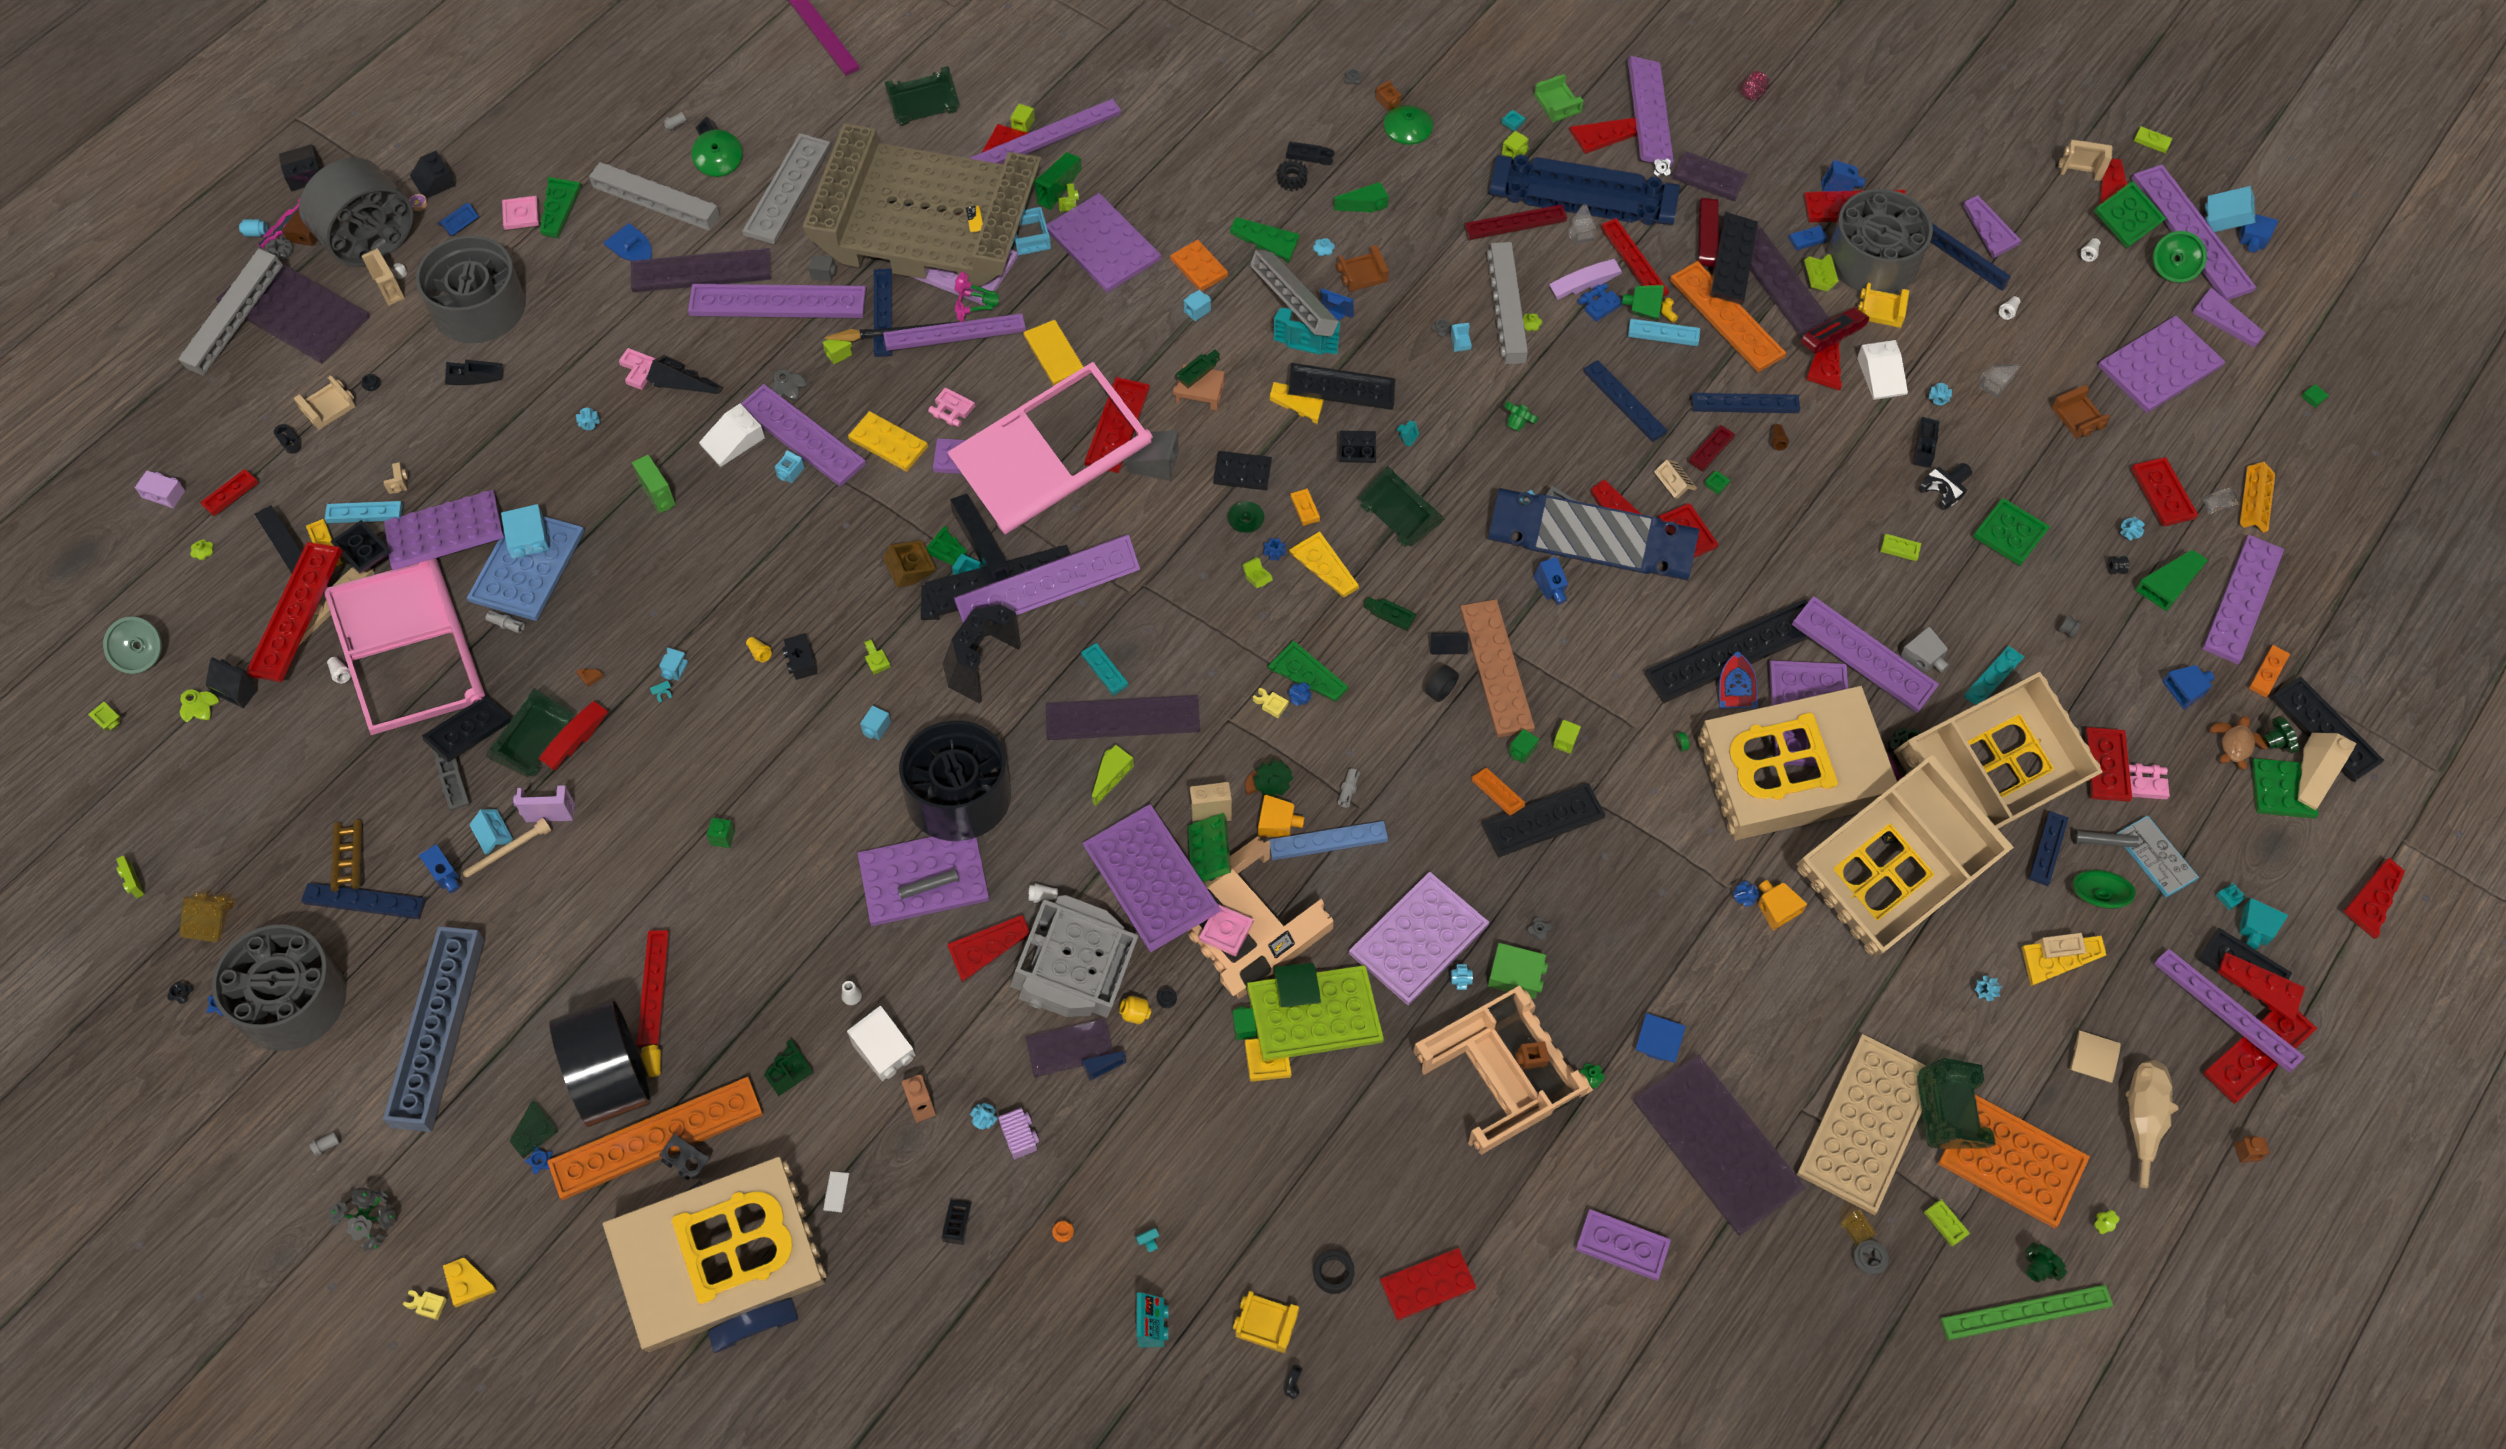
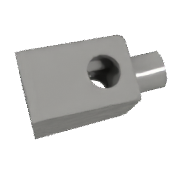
[1900,627,1949,673]

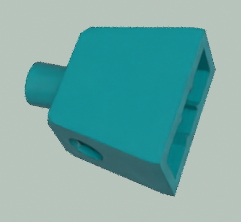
[2239,898,2288,949]

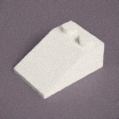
[1857,340,1908,400]
[699,404,765,467]

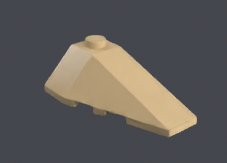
[2298,733,2356,810]

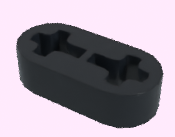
[274,424,302,454]

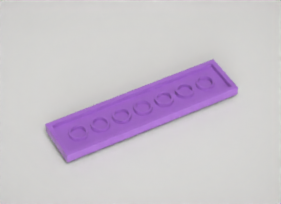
[1628,56,1674,167]
[741,384,866,487]
[2202,535,2284,664]
[1792,596,1939,713]

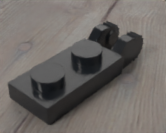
[1286,141,1335,165]

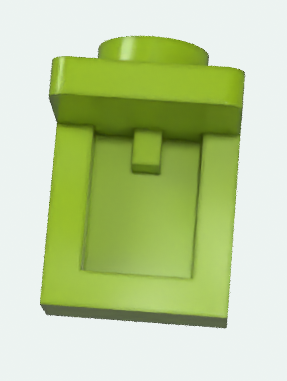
[1059,183,1079,212]
[1243,557,1273,588]
[88,702,121,732]

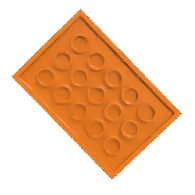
[1938,1093,2090,1229]

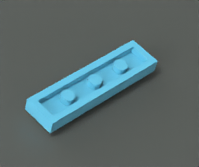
[1628,319,1700,346]
[325,501,403,523]

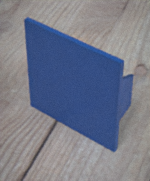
[1320,288,1354,320]
[1635,1013,1686,1063]

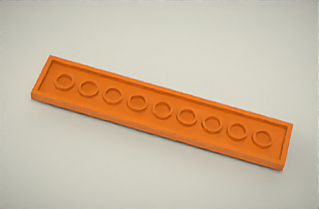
[547,1077,763,1201]

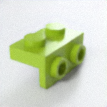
[1804,254,1838,292]

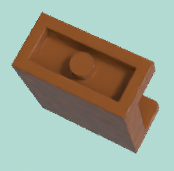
[1336,245,1389,292]
[2051,385,2111,439]

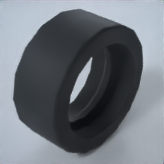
[1425,665,1459,702]
[1313,1250,1355,1294]

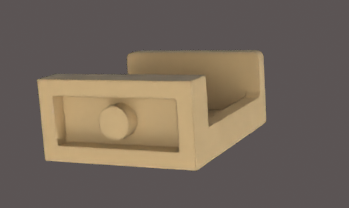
[2058,140,2112,181]
[362,248,405,306]
[293,376,355,430]
[1190,782,1232,823]

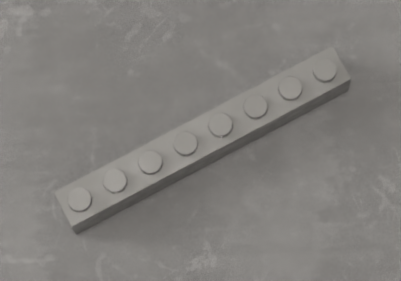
[589,162,720,231]
[1487,242,1528,364]
[178,249,283,376]
[1250,250,1338,336]

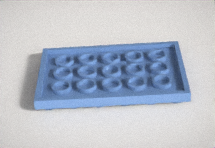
[467,516,585,621]

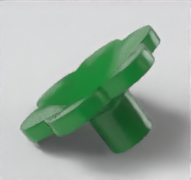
[1579,1063,1605,1088]

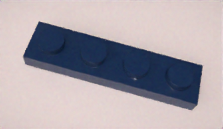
[2029,811,2069,886]

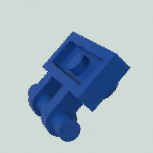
[1577,283,1623,322]

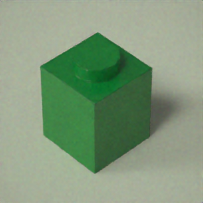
[1508,729,1539,764]
[707,818,735,848]
[1233,1007,1256,1041]

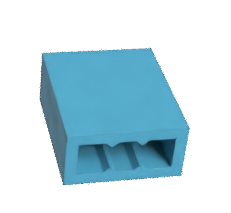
[2205,186,2256,232]
[501,504,549,559]

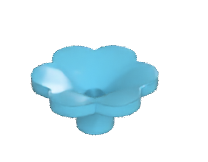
[1313,238,1335,256]

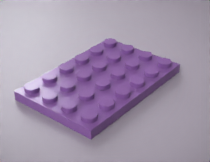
[1046,193,1161,293]
[2098,316,2225,413]
[384,490,504,570]
[1769,661,1848,766]
[858,837,989,926]

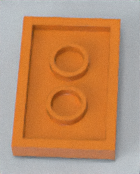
[1170,239,1228,291]

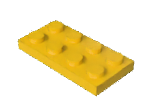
[848,411,928,472]

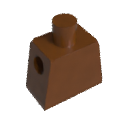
[282,208,318,246]

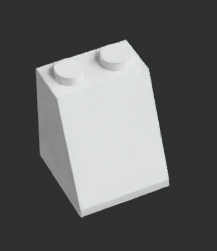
[847,1006,915,1081]

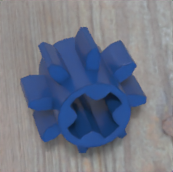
[1264,538,1286,561]
[1288,682,1312,706]
[1734,881,1759,907]

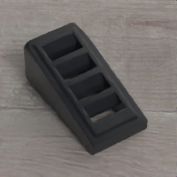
[941,1200,972,1245]

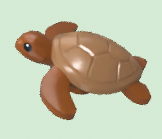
[2210,716,2268,770]

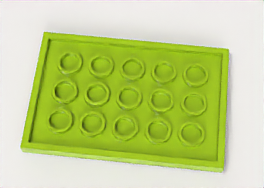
[1247,965,1384,1061]

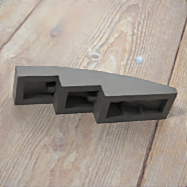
[432,749,469,811]

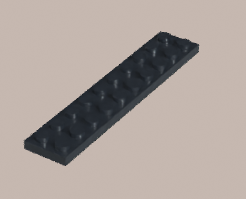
[1645,599,1810,703]

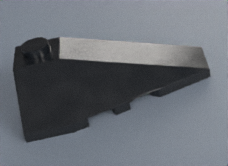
[646,355,724,394]

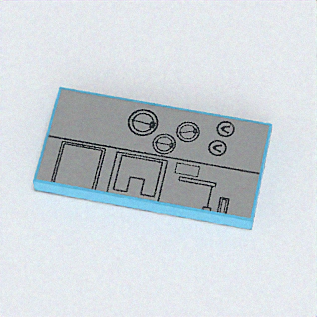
[2117,816,2199,898]

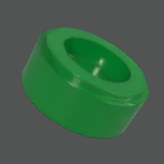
[1675,732,1690,752]

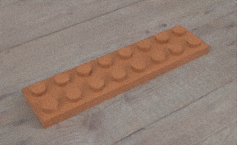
[1460,599,1535,738]

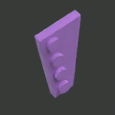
[2193,288,2265,348]

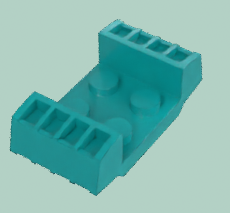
[1273,308,1340,355]

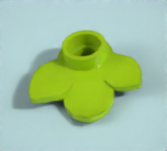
[180,689,219,723]

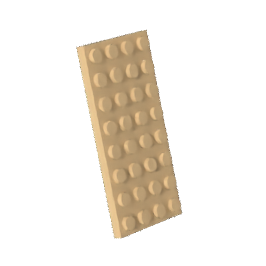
[1797,1034,1939,1215]

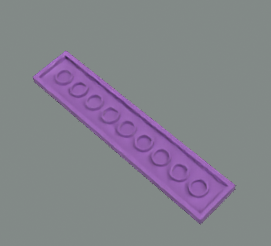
[2132,165,2256,301]
[688,284,866,318]
[953,534,1140,623]

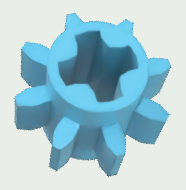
[1929,383,1952,405]
[576,408,599,430]
[2120,517,2145,541]
[1451,964,1473,990]
[1974,975,2002,1001]
[970,1103,998,1129]

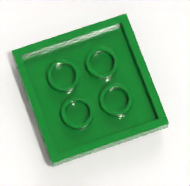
[2094,181,2166,248]
[1973,498,2050,566]
[2251,758,2319,819]

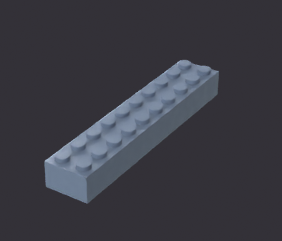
[383,926,484,1132]

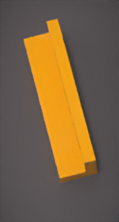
[2240,462,2275,533]

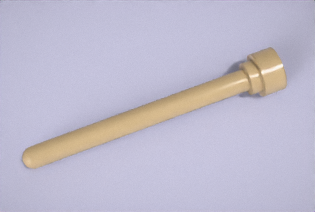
[463,818,552,877]

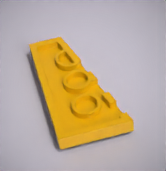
[1289,531,1359,598]
[2021,936,2106,986]

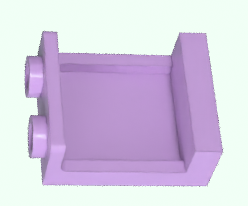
[513,786,575,822]

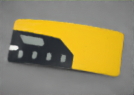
[966,206,983,232]

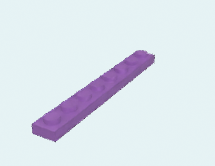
[883,314,1025,351]
[2154,949,2305,1073]

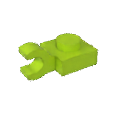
[864,639,891,675]

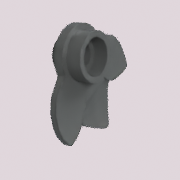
[771,370,807,400]

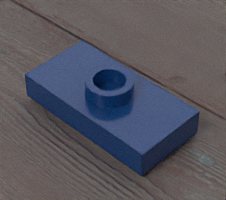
[1789,225,1828,251]

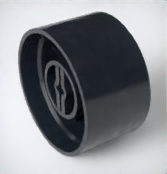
[899,720,1011,841]
[549,997,651,1127]

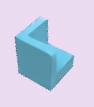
[1450,323,1472,352]

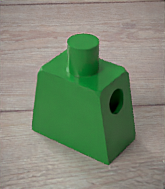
[1622,285,1664,322]

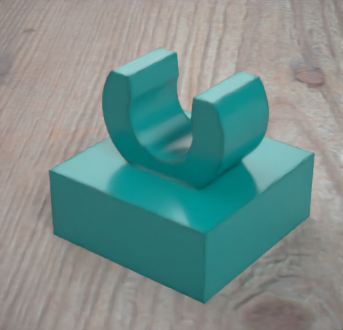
[1397,420,1419,447]
[650,680,672,703]
[2216,883,2247,911]
[1134,1227,1159,1252]

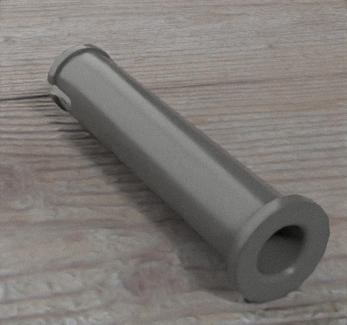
[2075,829,2139,848]
[897,867,959,900]

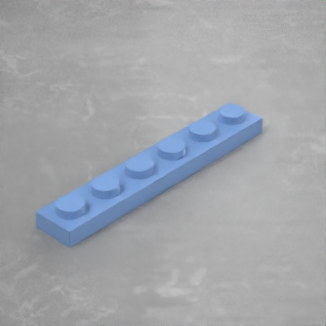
[1268,821,1388,860]

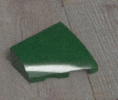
[764,1039,814,1096]

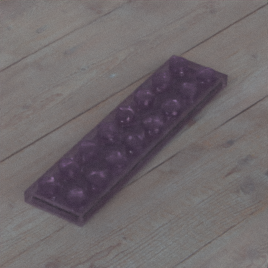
[1750,226,1831,338]
[631,248,772,292]
[1046,695,1200,740]

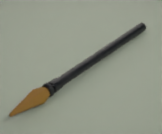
[825,321,964,342]

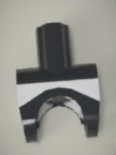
[1918,463,1972,510]

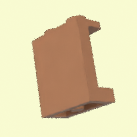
[1173,364,1225,410]

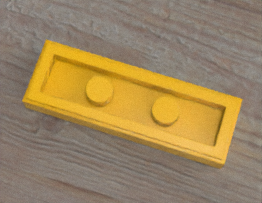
[306,519,342,566]

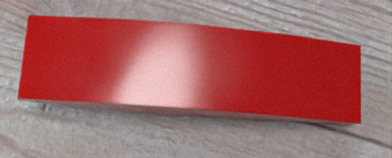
[538,701,609,771]

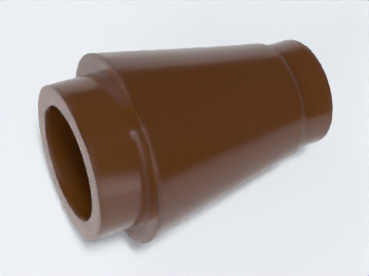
[1771,424,1789,451]

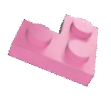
[619,348,656,390]

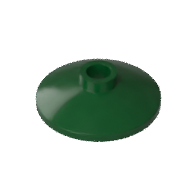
[1228,501,1265,533]

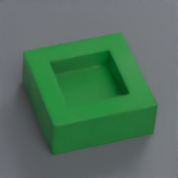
[2301,384,2329,408]
[1704,470,1730,495]

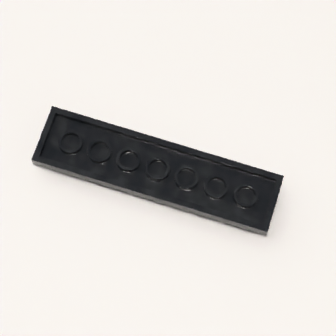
[925,545,1071,617]

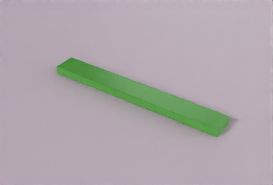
[1940,1285,2113,1341]

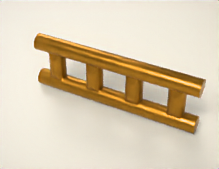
[331,820,362,892]

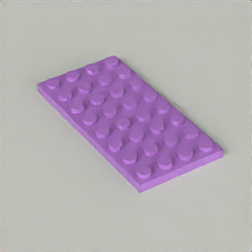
[1082,804,1221,953]

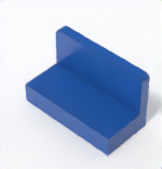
[437,202,479,236]

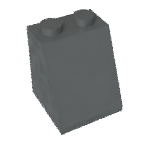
[1125,430,1179,481]

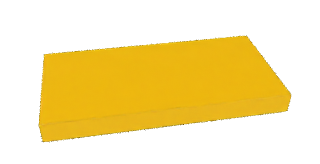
[1023,320,1084,386]

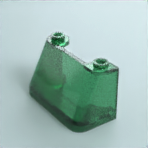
[884,66,960,126]
[1358,466,1445,547]
[486,688,574,778]
[1917,1058,1996,1149]

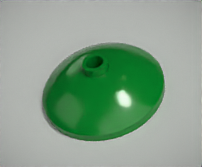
[1384,105,1433,145]
[691,130,743,177]
[2153,231,2207,283]
[2073,870,2136,909]

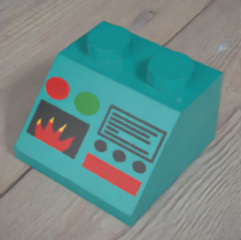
[1137,1293,1169,1348]

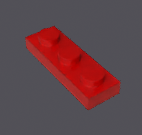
[200,469,258,517]

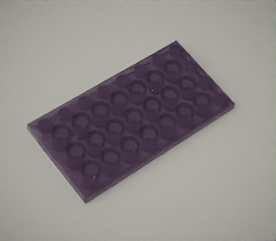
[216,264,370,364]
[1633,1055,1806,1236]

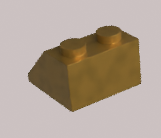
[883,540,936,588]

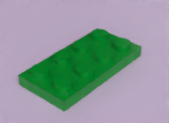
[1188,812,1231,882]

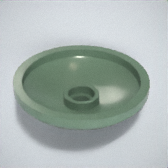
[103,617,162,674]

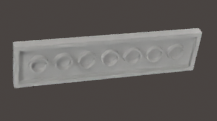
[743,133,831,245]

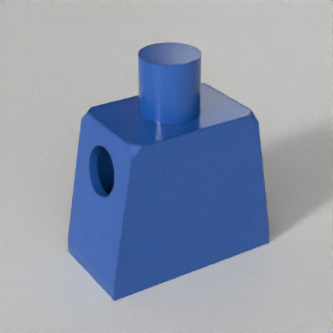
[1821,160,1865,192]
[2239,214,2278,252]
[1533,557,1568,605]
[2162,665,2214,710]
[419,844,460,893]

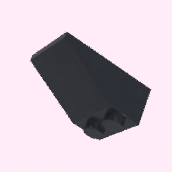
[279,144,321,192]
[330,520,391,574]

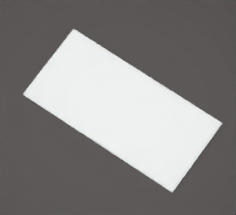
[823,1171,849,1212]

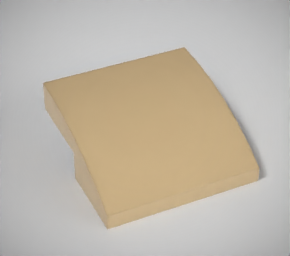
[2069,1030,2121,1083]

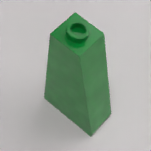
[1035,152,1082,211]
[2135,550,2208,612]

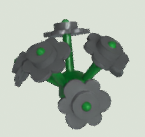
[328,1188,396,1251]

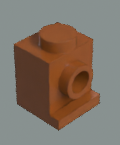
[1376,80,1401,111]
[1516,1041,1550,1069]
[2234,1135,2270,1163]

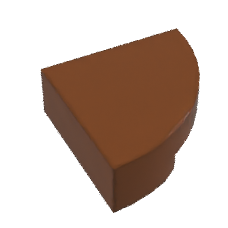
[576,668,604,687]
[1245,770,1258,795]

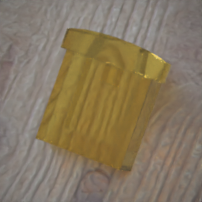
[1841,1210,1876,1246]

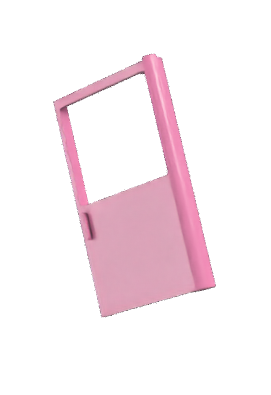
[947,362,1153,535]
[324,558,485,735]

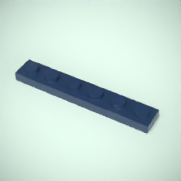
[1930,223,2011,291]
[874,269,892,357]
[1584,360,1667,442]
[1691,393,1800,413]
[301,883,426,920]

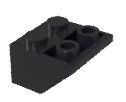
[1339,430,1376,463]
[205,657,257,709]

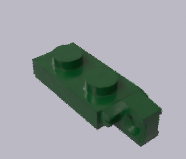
[1176,350,1220,389]
[1364,597,1416,631]

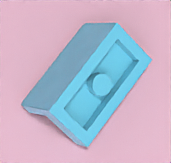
[470,809,513,854]

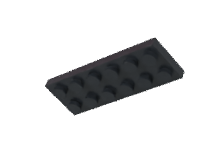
[1709,212,1758,305]
[1288,363,1395,410]
[2271,677,2385,782]
[1482,783,1605,858]

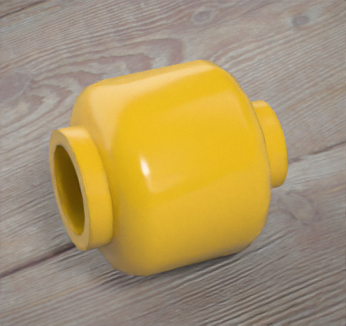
[1119,995,1151,1024]

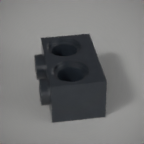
[659,1134,710,1180]

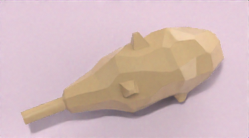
[2126,1060,2178,1188]

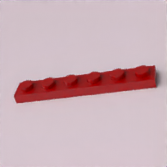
[1601,218,1669,297]
[637,930,670,1048]

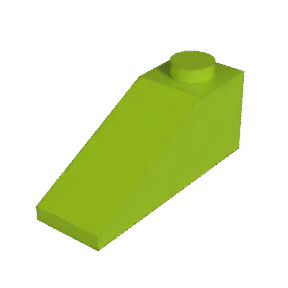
[1092,745,1134,806]

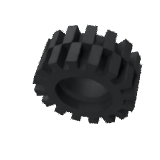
[1277,159,1308,192]

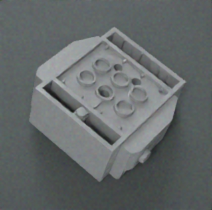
[1010,895,1139,1018]

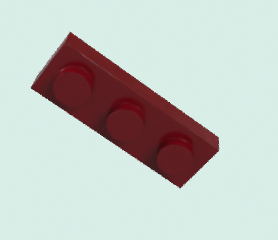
[1689,425,1735,472]

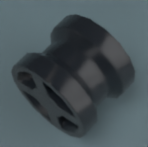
[2107,556,2129,575]

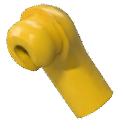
[1661,298,1678,323]

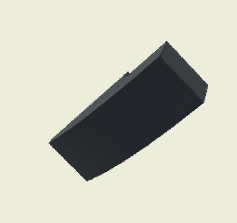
[445,359,502,385]
[1913,417,1939,468]

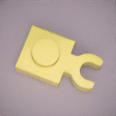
[1253,688,1289,718]
[403,1291,447,1320]

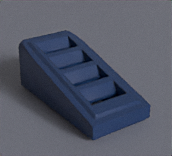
[1082,1051,1127,1080]

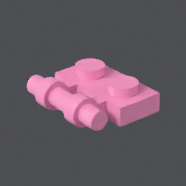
[928,388,975,427]
[2129,763,2170,799]

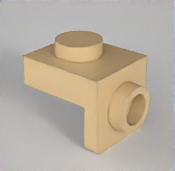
[384,462,409,494]

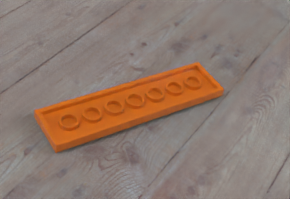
[1670,261,1786,373]

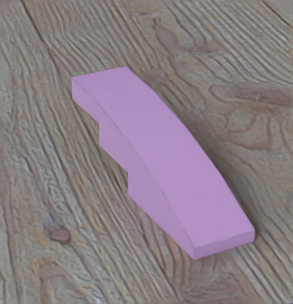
[1549,259,1622,300]

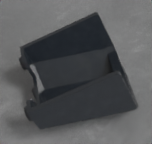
[943,604,1021,704]

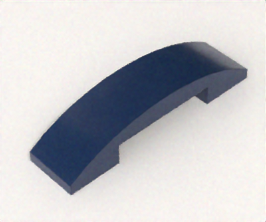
[708,1299,798,1353]

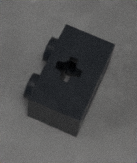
[782,633,818,680]

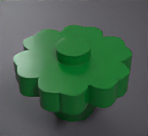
[1504,401,1539,431]

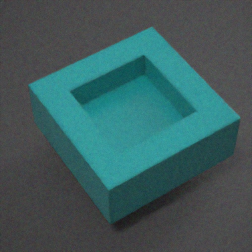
[1502,109,1525,131]

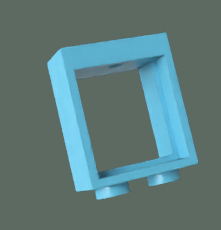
[1014,207,1051,255]

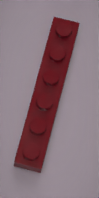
[1464,204,1567,240]

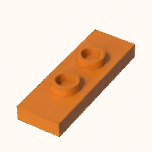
[2249,645,2290,697]
[1472,767,1525,816]

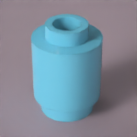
[239,219,268,237]

